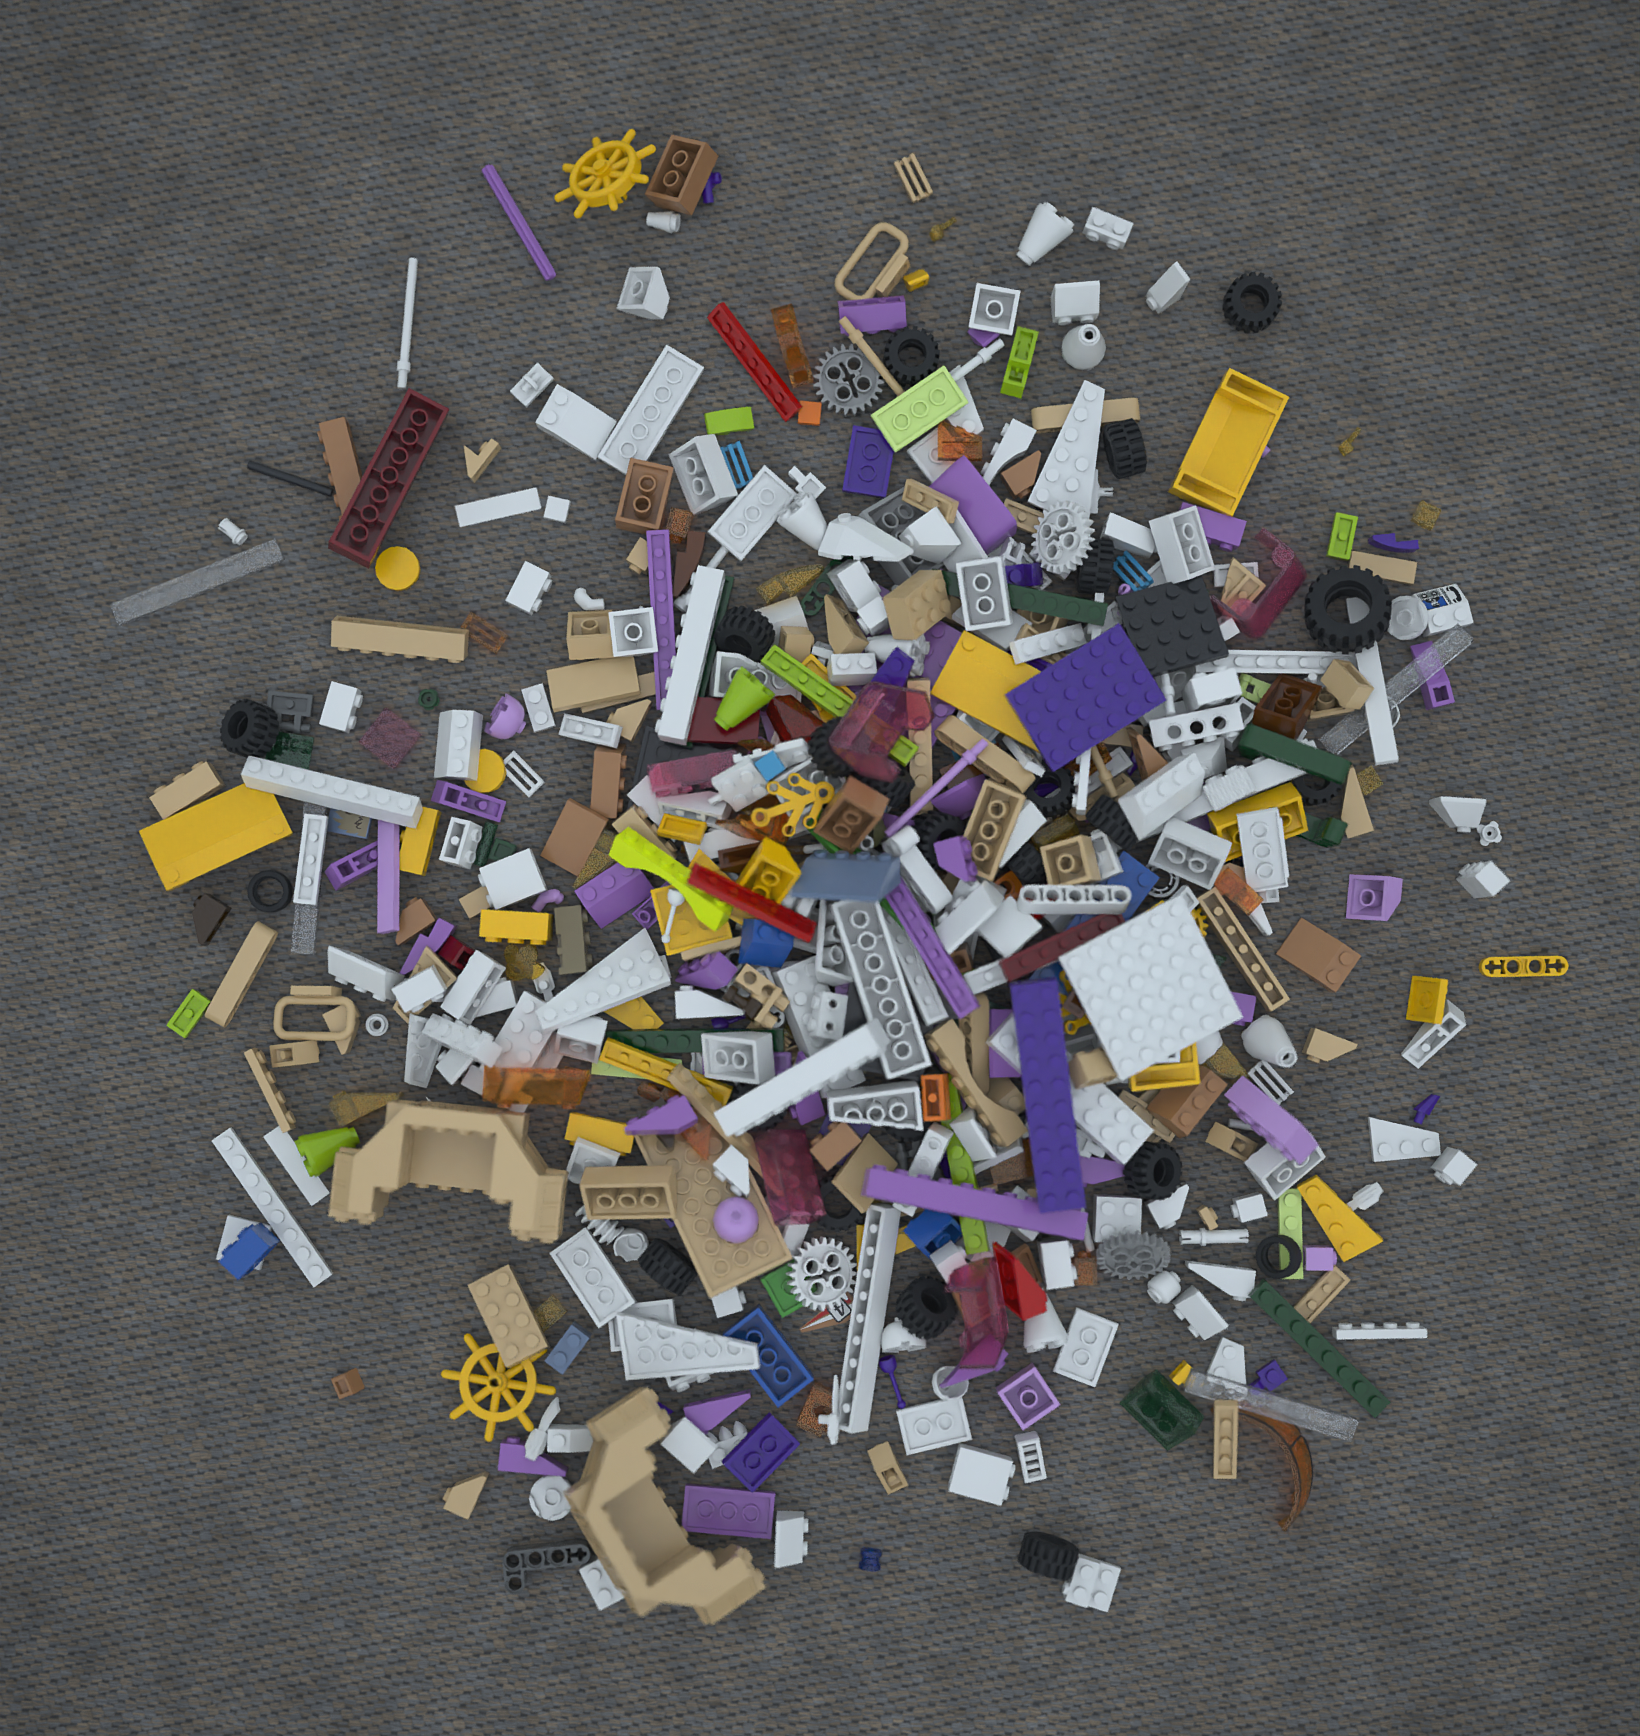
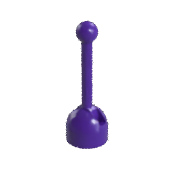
[711,1015,746,1028]
[878,1354,906,1409]

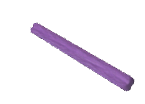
[482,165,556,281]

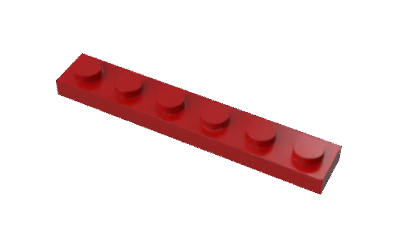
[707,302,802,422]
[686,863,817,943]

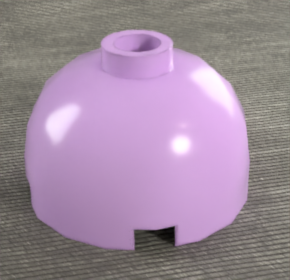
[484,693,526,739]
[713,1197,759,1244]

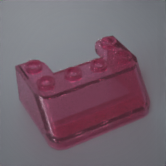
[829,681,935,783]

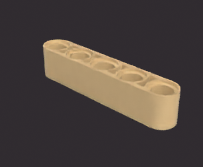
[1031,398,1140,434]
[934,715,1035,794]
[204,921,278,1028]
[959,992,989,1099]

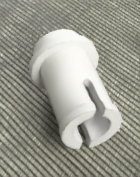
[218,518,248,545]

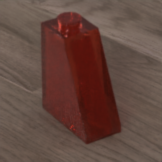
[766,694,824,743]

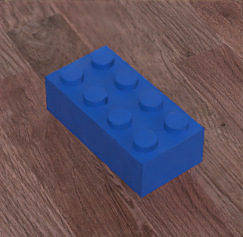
[723,1304,814,1407]

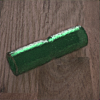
[473,821,498,867]

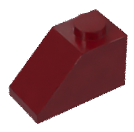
[438,935,476,970]

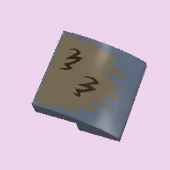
[327,808,373,839]

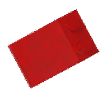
[992,1242,1048,1321]

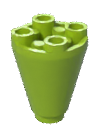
[714,666,775,731]
[294,1127,361,1177]

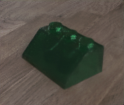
[1119,1369,1205,1451]

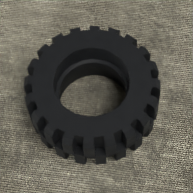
[1304,565,1392,655]

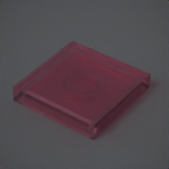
[359,707,422,770]

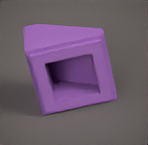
[968,328,1000,347]

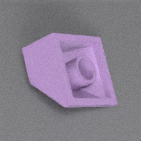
[1346,874,1403,921]

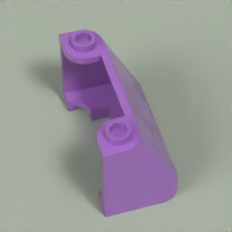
[929,455,1017,555]

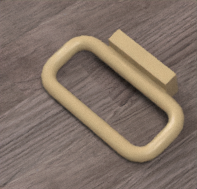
[835,223,910,300]
[273,986,356,1041]

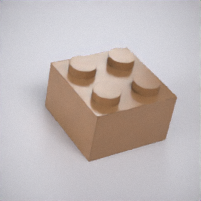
[809,1121,862,1171]

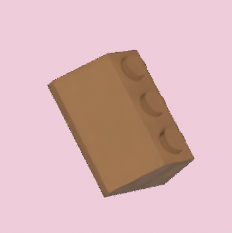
[1146,1064,1228,1139]

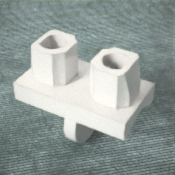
[510,363,554,408]

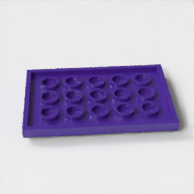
[1004,623,1167,772]

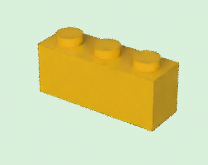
[399,806,441,876]
[565,1112,635,1156]

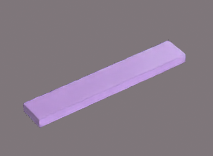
[377,820,399,934]

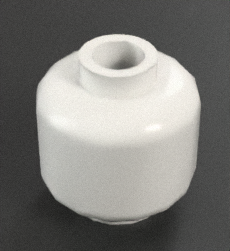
[1147,1270,1181,1304]

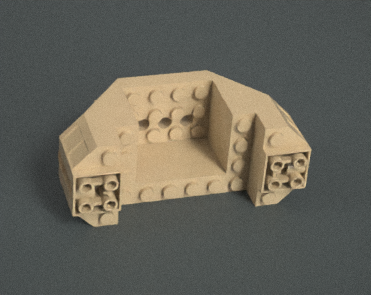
[329,1099,569,1243]
[562,1387,765,1625]

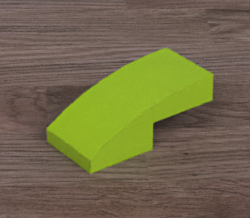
[704,407,754,436]

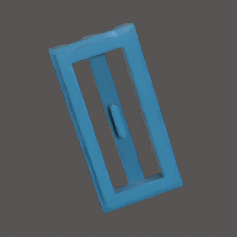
[720,441,753,490]
[1113,550,1154,592]

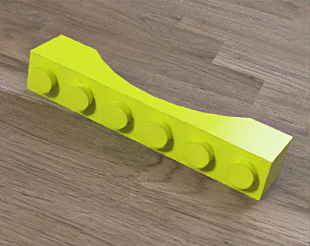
[609,827,734,932]

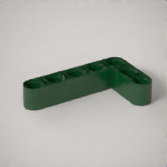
[1238,724,1352,785]
[1240,794,1348,848]

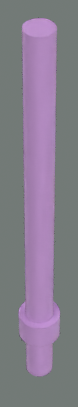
[884,738,988,838]

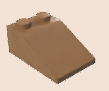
[615,458,674,535]
[1126,727,1168,782]
[1276,918,1361,993]

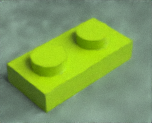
[1326,512,1358,561]
[166,989,211,1038]

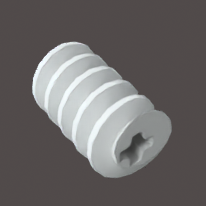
[575,1205,624,1245]

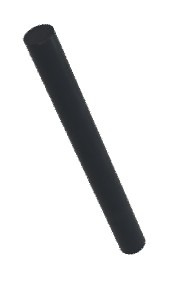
[247,461,334,497]

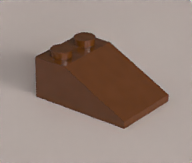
[1252,674,1322,740]

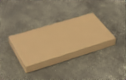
[546,656,641,712]

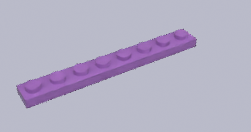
[646,529,676,710]
[883,852,980,1019]

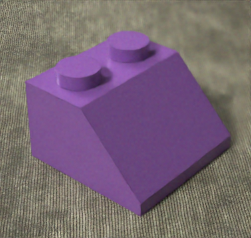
[930,774,986,820]

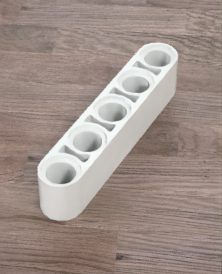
[1017,885,1131,914]

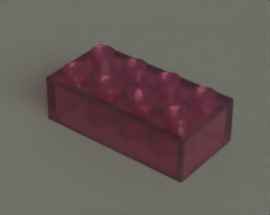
[646,749,737,798]
[754,1129,826,1225]

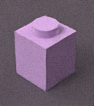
[1303,1245,1337,1271]

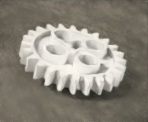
[1031,500,1095,574]
[786,1236,857,1311]

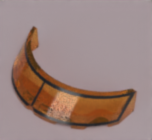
[1210,1397,1313,1532]

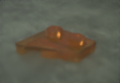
[937,420,982,461]

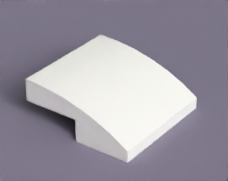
[976,896,1042,958]

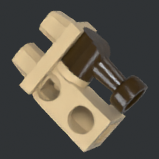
[722,963,790,1029]

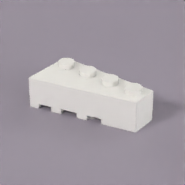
[826,1080,923,1131]

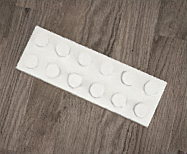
[597,345,705,475]

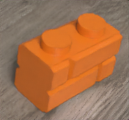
[921,1074,951,1121]

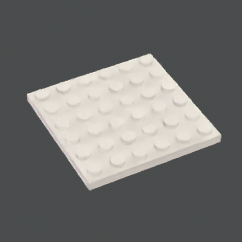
[1058,894,1243,1081]

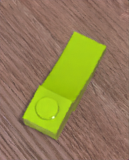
[1000,326,1039,398]

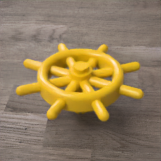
[554,129,656,219]
[441,1333,556,1442]

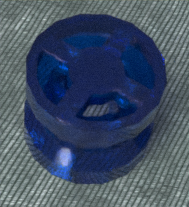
[859,1547,882,1571]

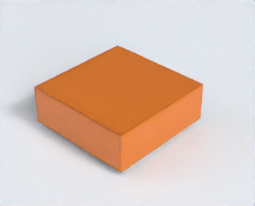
[798,401,822,426]

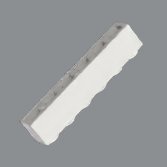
[683,811,811,864]

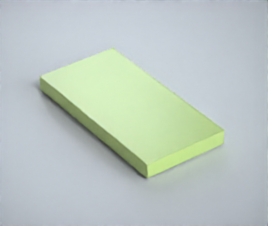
[870,366,969,453]

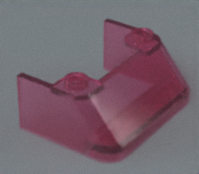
[1210,528,1307,639]
[945,1257,1008,1369]

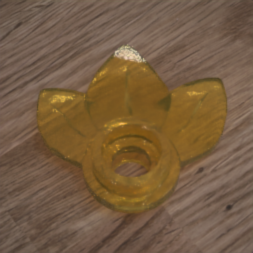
[504,943,545,981]

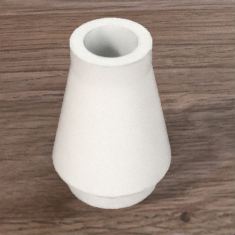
[647,211,681,233]

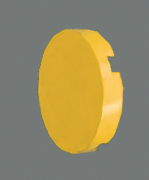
[375,546,420,591]
[464,749,507,794]

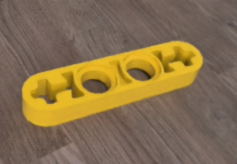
[1479,956,1569,977]

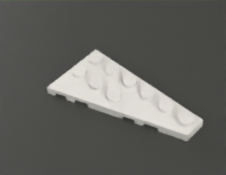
[1027,380,1105,519]
[536,928,671,1034]
[616,1312,760,1380]

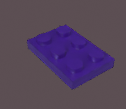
[842,425,894,499]
[721,1412,800,1493]

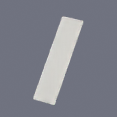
[455,487,541,527]
[264,1126,329,1206]

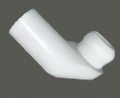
[574,588,605,611]

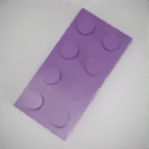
[682,1484,775,1539]

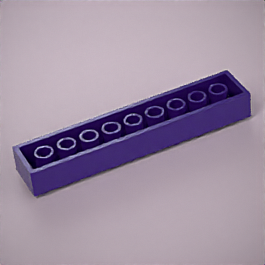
[1009,977,1086,1214]

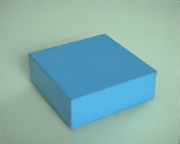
[754,750,786,782]

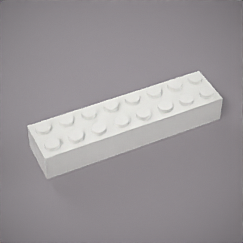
[829,900,931,1079]
[985,1011,1154,1165]
[714,1018,891,1137]

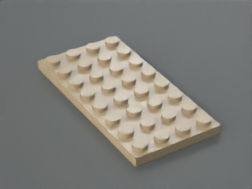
[634,1106,793,1299]

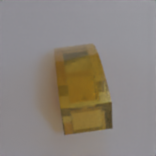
[756,564,824,605]

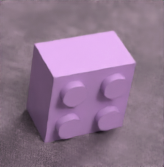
[995,1363,1060,1430]

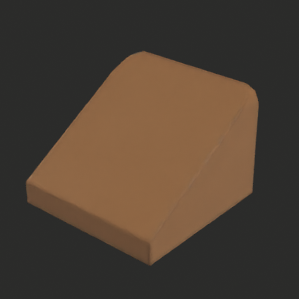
[331,1368,365,1399]

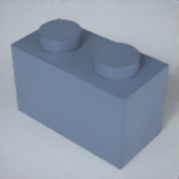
[545,1321,592,1375]

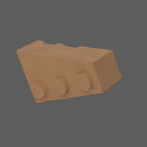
[590,743,627,819]

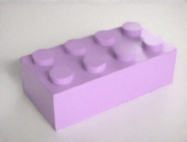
[1224,1076,1318,1165]

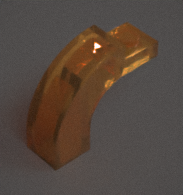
[770,303,814,388]

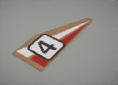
[799,1291,853,1333]

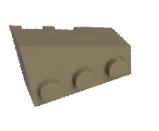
[554,905,594,975]

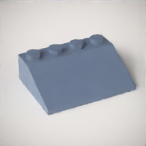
[791,849,901,902]

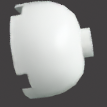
[881,1317,926,1353]

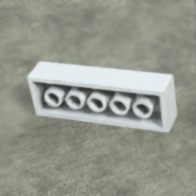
[771,955,866,1098]

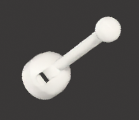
[661,888,685,943]

